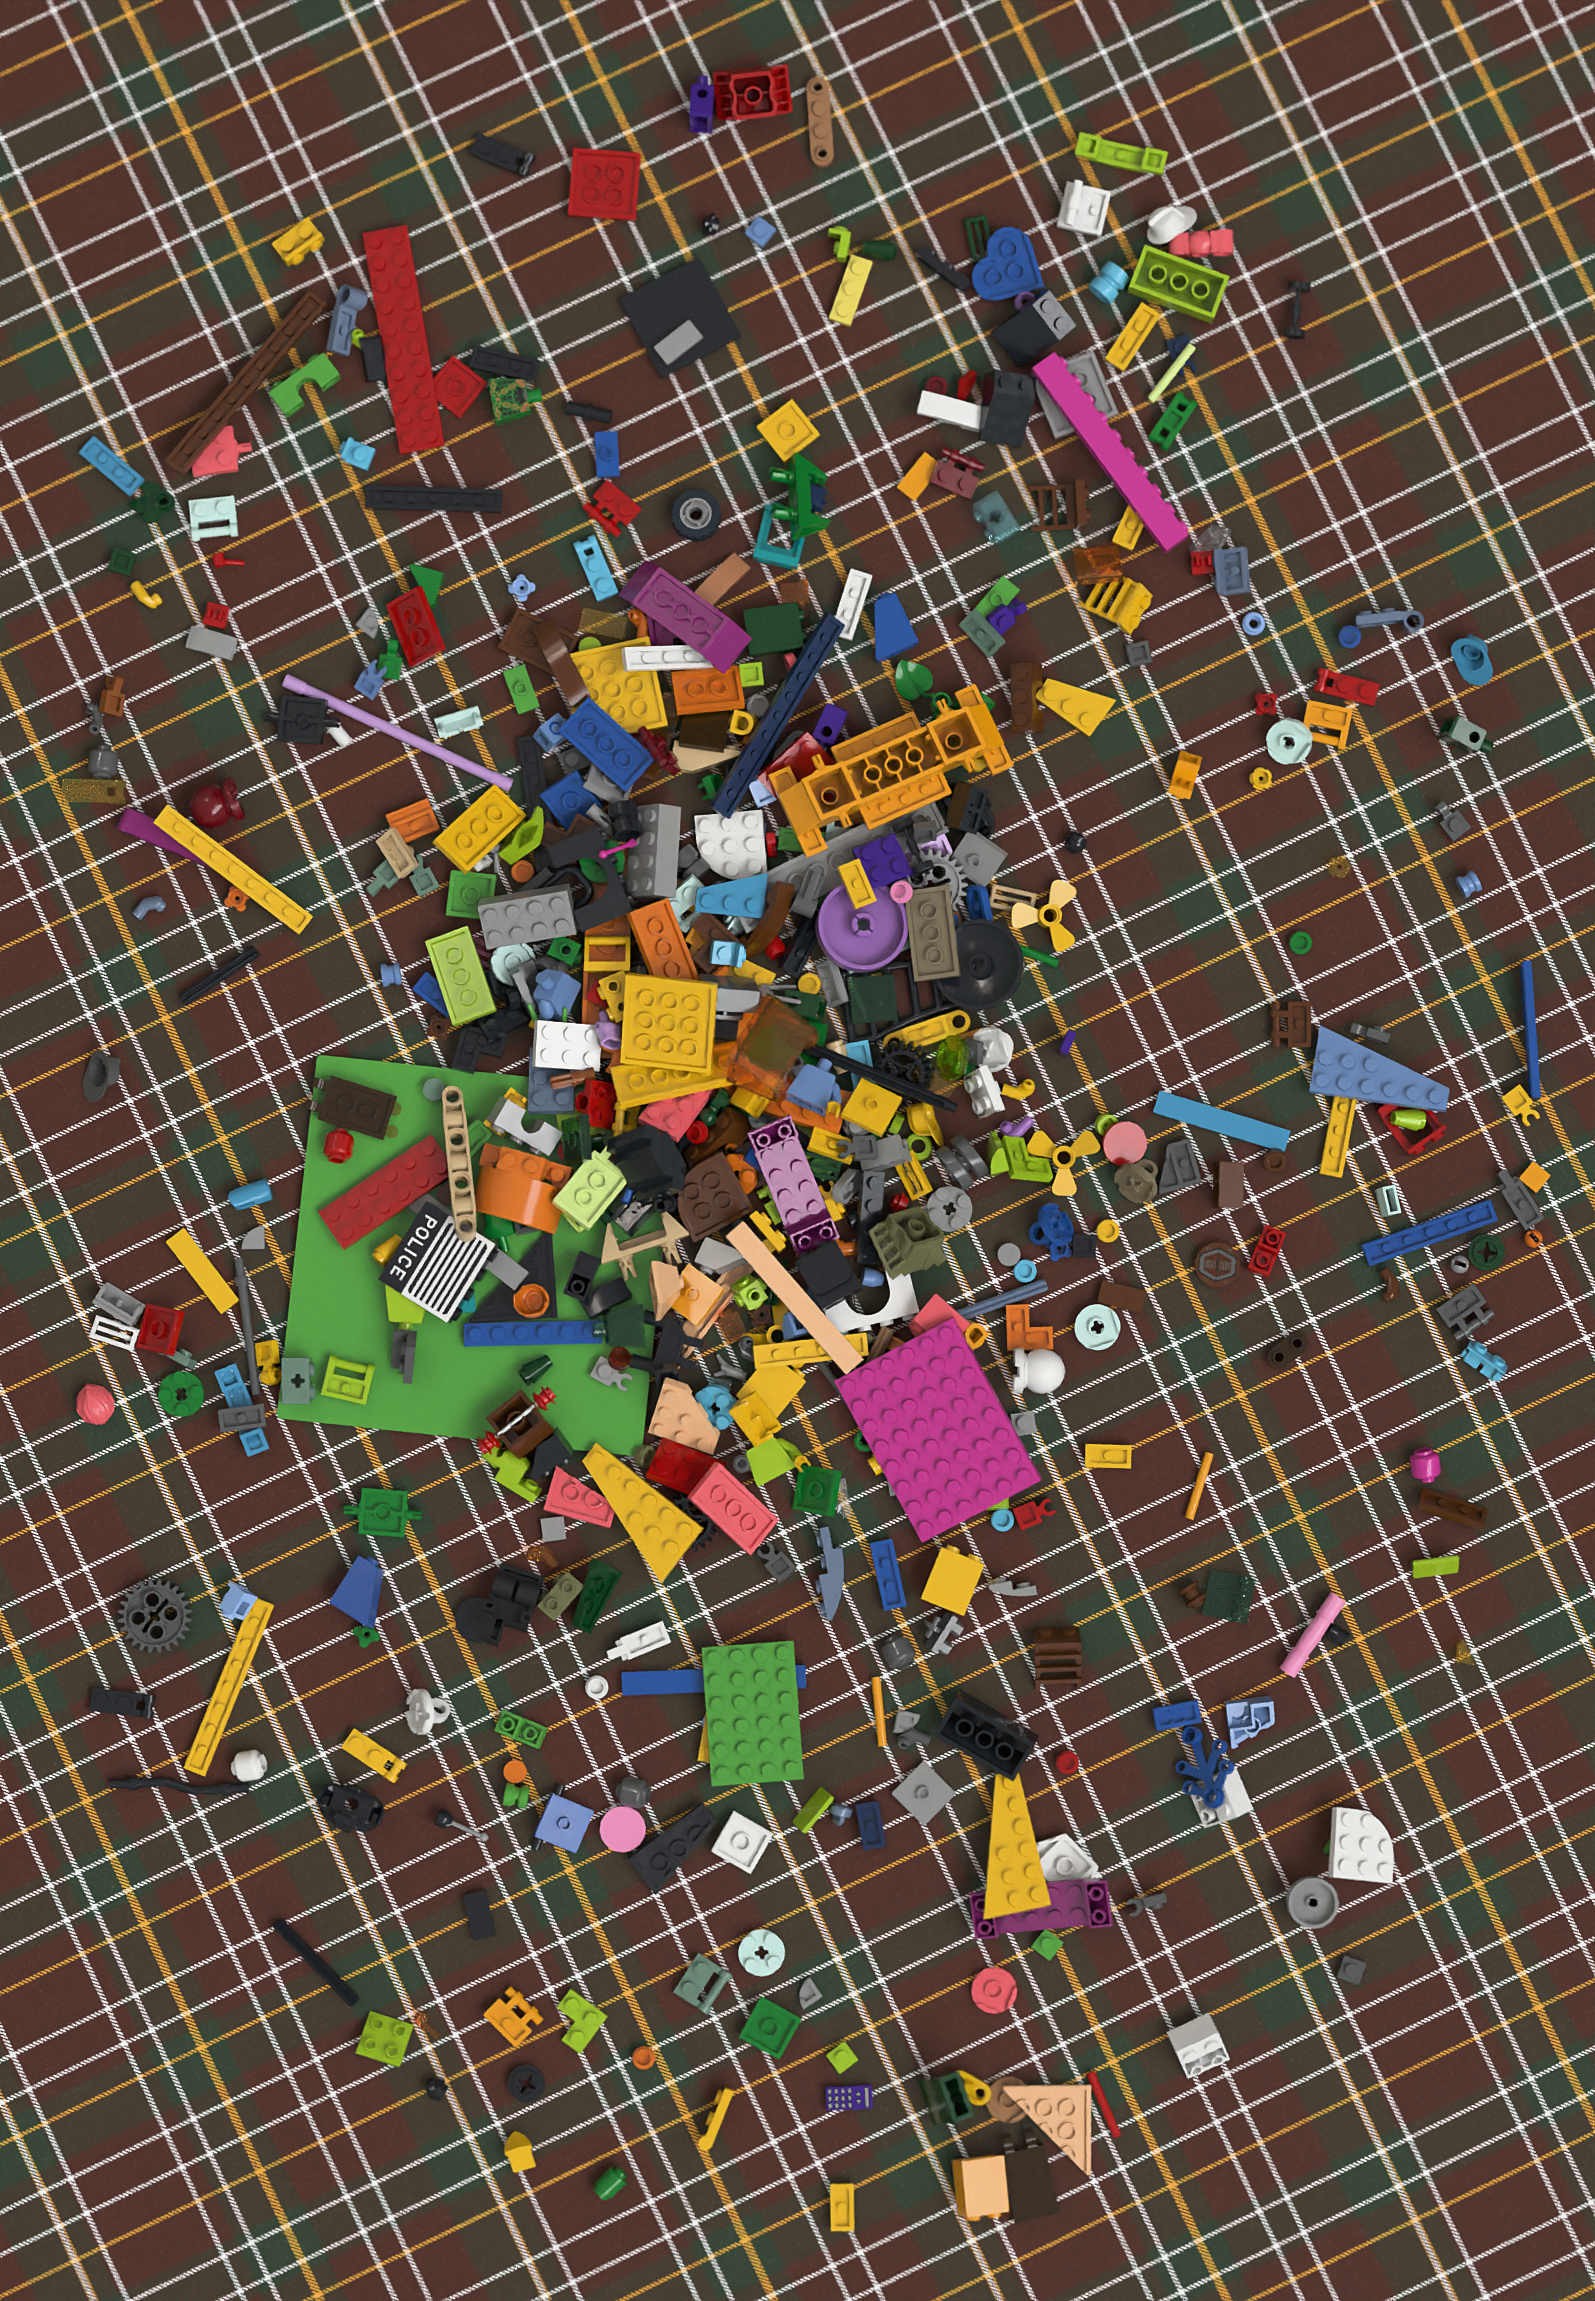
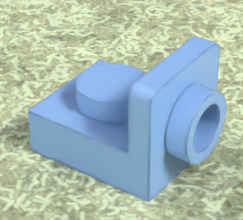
[749,769,777,808]

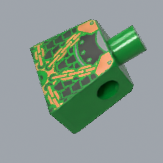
[488,379,542,426]

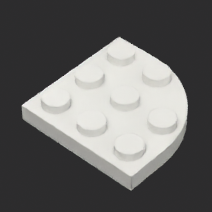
[694,810,768,880]
[1328,1807,1394,1883]

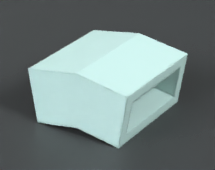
[1375,1185,1401,1218]

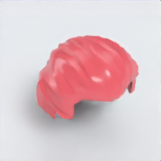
[76,1383,115,1425]

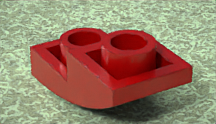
[1246,1224,1286,1278]

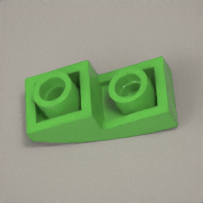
[494,1709,548,1749]

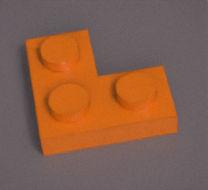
[1006,1304,1053,1351]

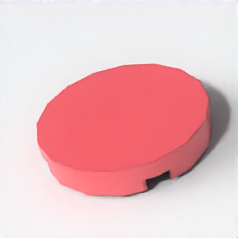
[971,1967,1017,2014]

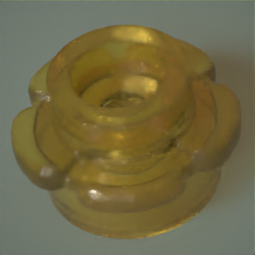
[1328,856,1351,878]

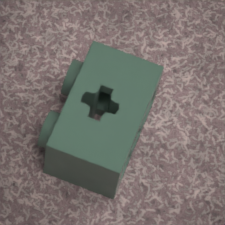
[281,1358,316,1405]

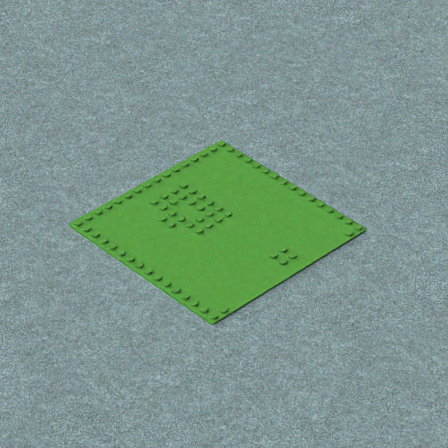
[277,1055,675,1456]

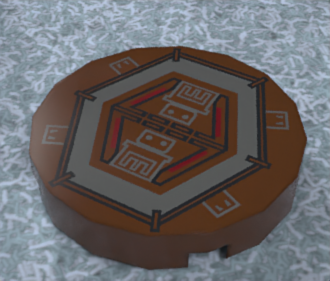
[1194,1242,1240,1288]

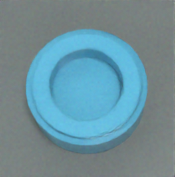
[1013,1260,1037,1283]
[991,1509,1014,1531]

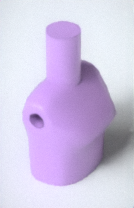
[595,1011,622,1050]

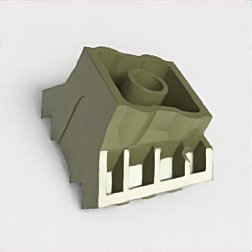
[869,1206,948,1280]

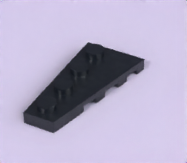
[628,1803,716,1895]

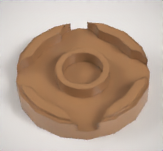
[986,2076,1026,2123]

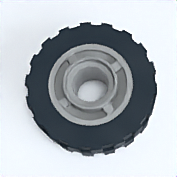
[671,489,722,542]

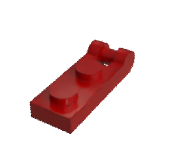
[1313,668,1380,707]

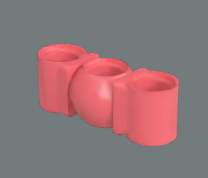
[1168,229,1234,259]

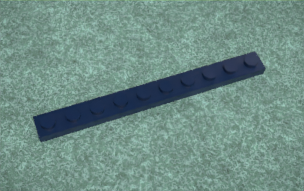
[709,612,845,819]

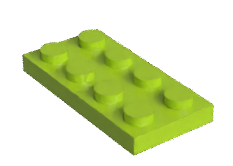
[425,926,497,1027]

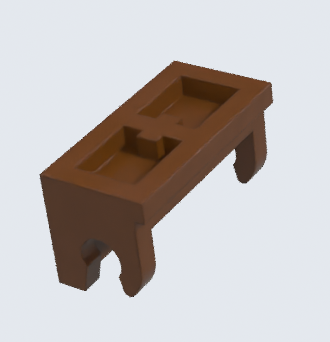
[1212,1161,1244,1209]

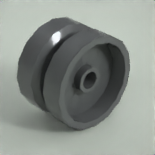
[934,1133,990,1191]

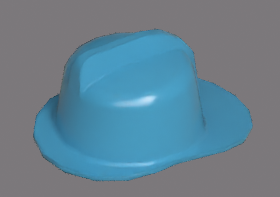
[1451,634,1493,685]

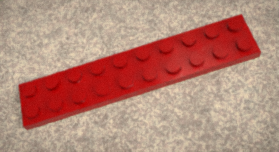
[363,225,446,455]

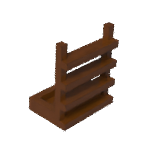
[1029,479,1091,532]
[1033,1626,1082,1691]

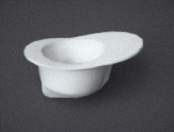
[1147,206,1197,244]

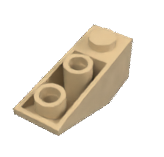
[673,740,741,774]

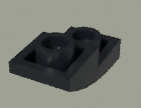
[579,1276,632,1320]

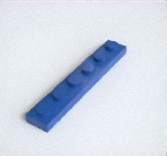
[464,1320,602,1347]

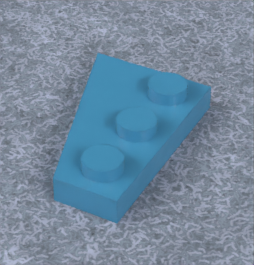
[694,873,768,919]

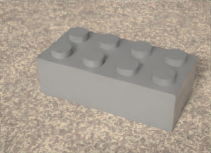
[626,804,681,901]
[477,883,578,950]

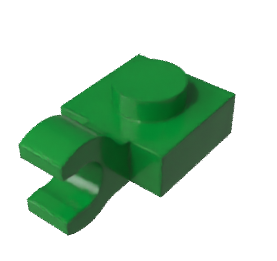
[377,639,403,681]

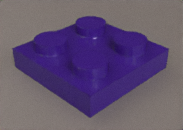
[852,833,913,891]

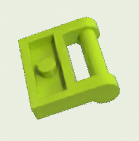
[321,1354,376,1405]

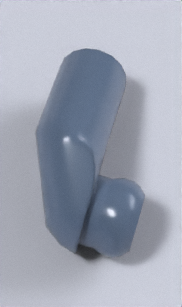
[132,896,166,920]

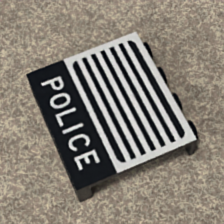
[378,1201,499,1324]

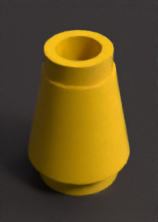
[371,1234,403,1268]

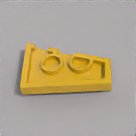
[1036,678,1116,737]

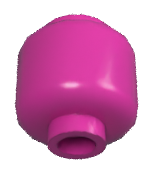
[1410,1447,1441,1483]

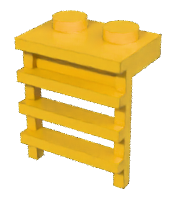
[1078,566,1152,635]

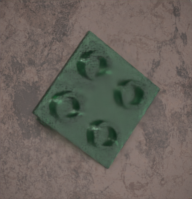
[1202,1570,1256,1624]

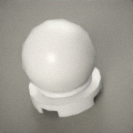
[1013,1348,1065,1394]

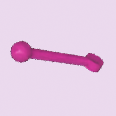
[599,839,637,859]

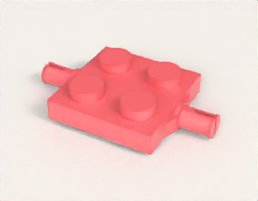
[192,426,252,478]

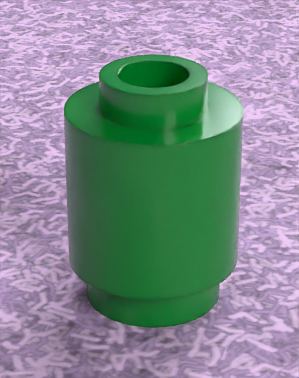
[593,2166,627,2201]

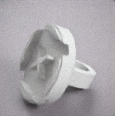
[973,1026,1014,1072]
[406,1689,450,1735]

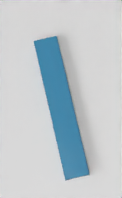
[1153,1091,1291,1152]

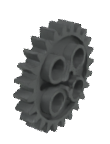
[118,1579,193,1653]

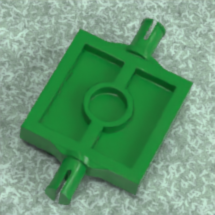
[344,1488,423,1537]

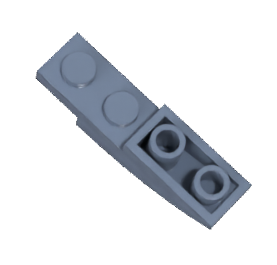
[815,1527,844,1621]

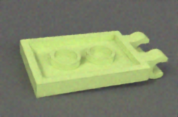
[552,1146,627,1231]

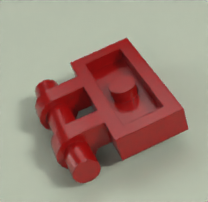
[582,479,642,538]

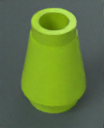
[1390,1108,1426,1131]

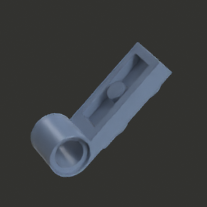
[326,285,367,356]
[1354,608,1424,634]

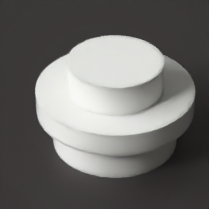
[585,1676,608,1699]

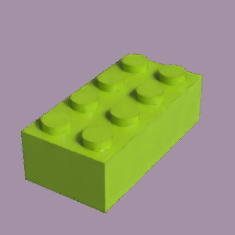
[1127,245,1230,324]

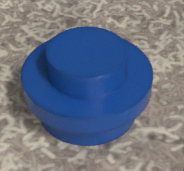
[1338,625,1361,648]

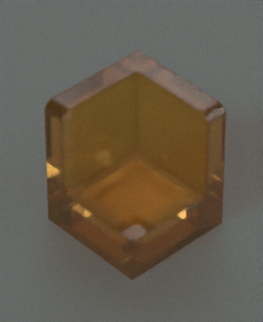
[781,579,809,606]

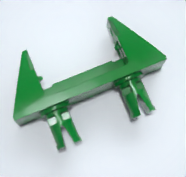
[768,453,831,540]

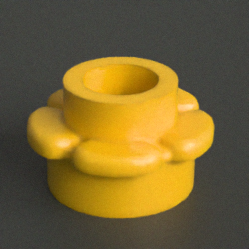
[1250,767,1272,790]
[867,1454,884,1476]

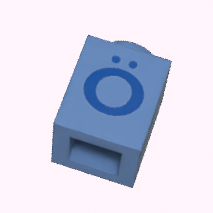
[533,713,567,753]

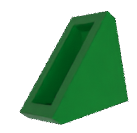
[409,564,445,609]

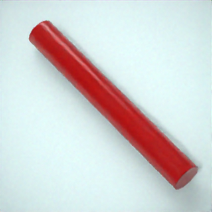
[1086,2070,1121,2138]

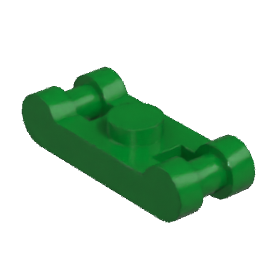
[1148,391,1198,451]

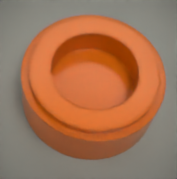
[511,860,534,884]
[504,1760,527,1783]

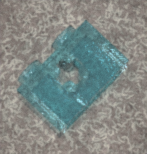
[972,490,1021,546]

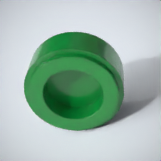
[1289,932,1312,955]

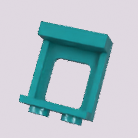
[753,502,805,571]

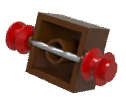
[476,1386,557,1460]

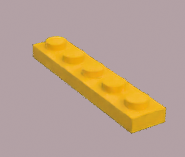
[752,1333,869,1369]

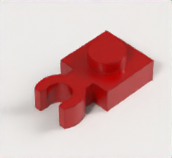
[1012,1499,1056,1530]

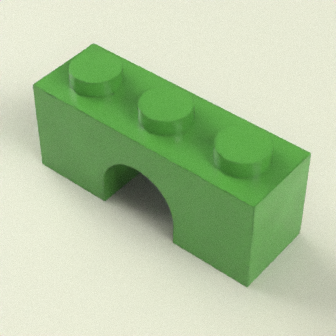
[269,352,341,418]

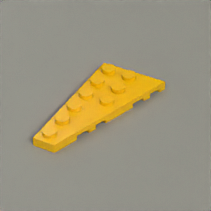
[582,1443,704,1583]
[983,1773,1051,1920]

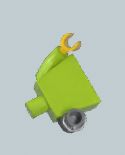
[733,1437,811,1487]

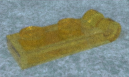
[61,779,126,804]

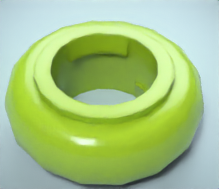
[906,1133,932,1161]

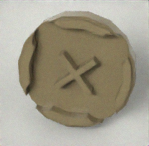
[1114,1159,1158,1203]

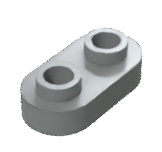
[831,1168,860,1204]

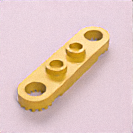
[883,1010,971,1056]

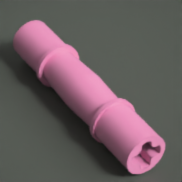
[1279,1592,1346,1678]

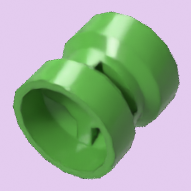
[503,1783,530,1809]

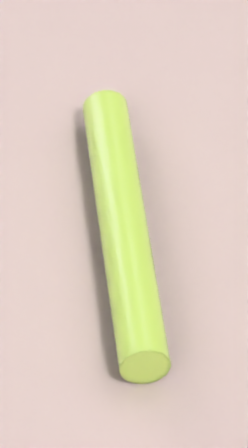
[1148,343,1196,402]

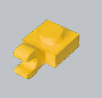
[818,1181,846,1222]

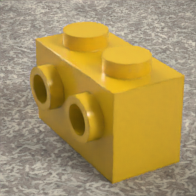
[597,970,626,1025]

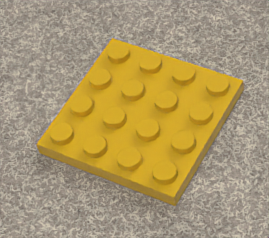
[570,636,668,734]
[620,973,718,1074]

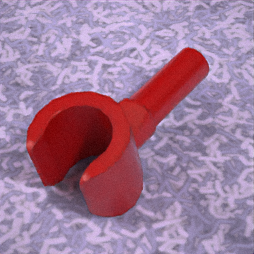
[212,553,245,568]

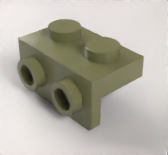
[537,1571,584,1620]

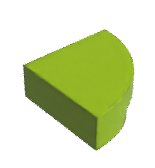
[888,1113,905,1135]

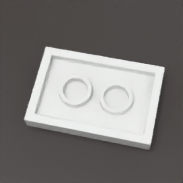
[532,1020,601,1072]

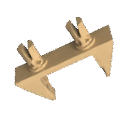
[601,1210,689,1281]

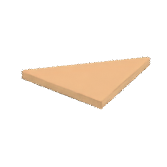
[1002,2084,1091,2175]

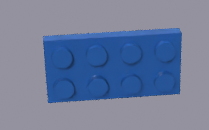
[558,697,654,792]

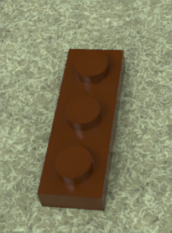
[1417,1487,1488,1531]

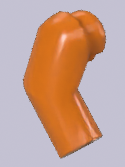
[627,609,649,639]

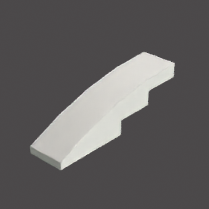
[917,390,981,432]

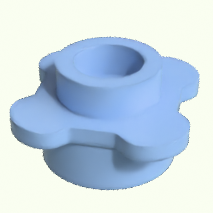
[508,574,535,602]

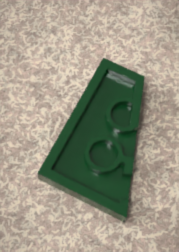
[572,1558,622,1634]

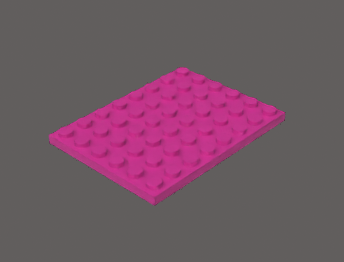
[834,1317,1042,1542]

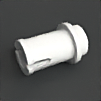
[326,722,353,748]

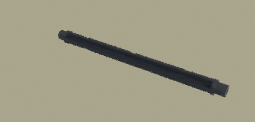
[786,1035,958,1113]

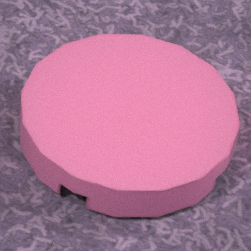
[600,1806,646,1852]

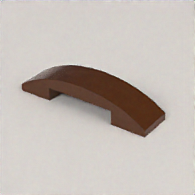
[532,618,592,707]
[739,881,795,959]

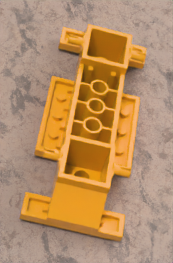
[768,684,1014,859]

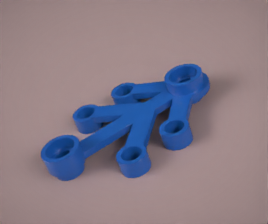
[1176,1726,1235,1809]

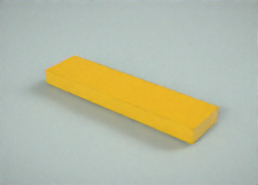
[1319,1096,1357,1178]
[166,1228,239,1314]

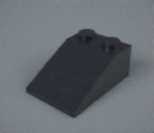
[991,289,1076,368]
[978,370,1036,448]

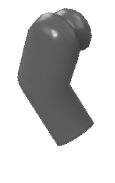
[897,1728,931,1749]

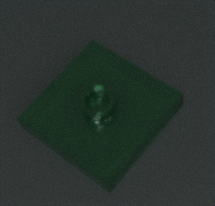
[848,974,898,1024]
[561,1114,592,1166]

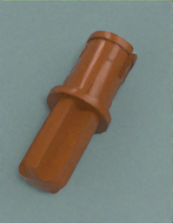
[550,1067,596,1090]

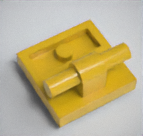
[749,1210,786,1253]

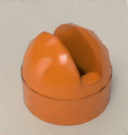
[1524,1229,1543,1248]

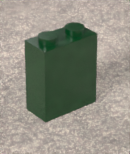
[743,602,807,658]
[918,2071,974,2125]

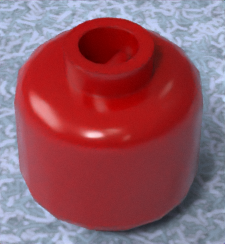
[323,1128,354,1164]

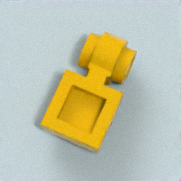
[255,1340,282,1386]

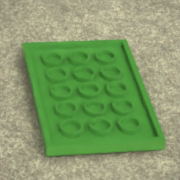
[701,1641,804,1786]

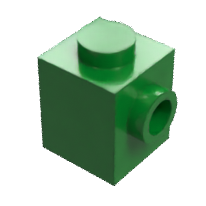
[547,936,584,968]

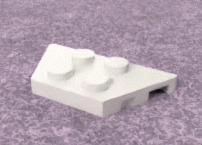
[1036,1833,1098,1881]

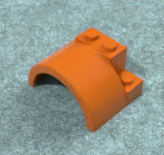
[474,1143,575,1235]

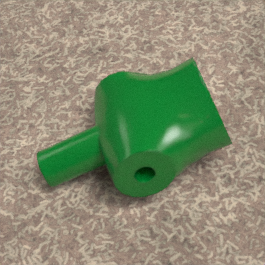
[484,1214,516,1252]

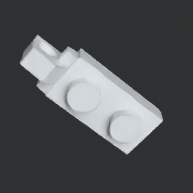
[606,1621,671,1661]

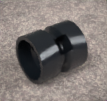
[608,800,642,842]

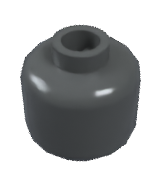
[88,745,118,780]
[882,1635,916,1670]
[615,1777,651,1809]

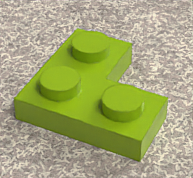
[1000,1135,1053,1182]
[557,1989,608,2054]

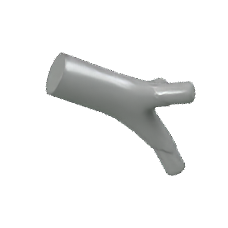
[714,1354,747,1381]

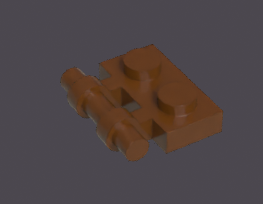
[1269,1002,1311,1048]

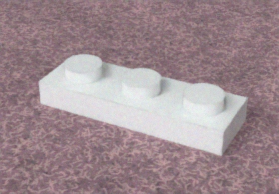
[835,569,873,641]

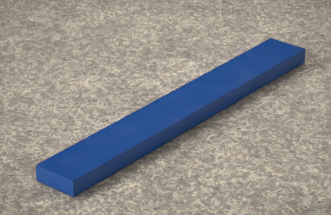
[621,1665,806,1695]

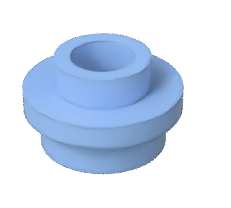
[1242,612,1265,635]

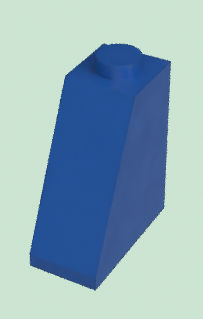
[874,592,919,664]
[329,1555,384,1629]

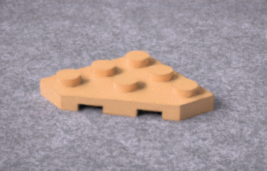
[648,1377,720,1455]

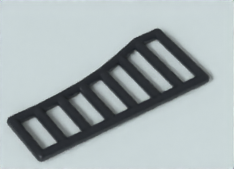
[840,959,961,1043]

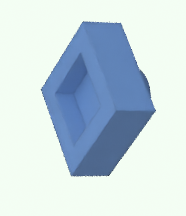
[744,216,776,249]

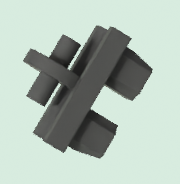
[923,1611,964,1655]

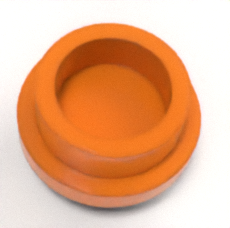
[632,2046,655,2069]

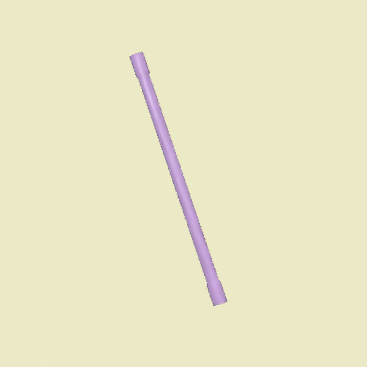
[282,674,514,792]

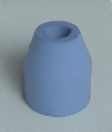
[860,1267,884,1287]

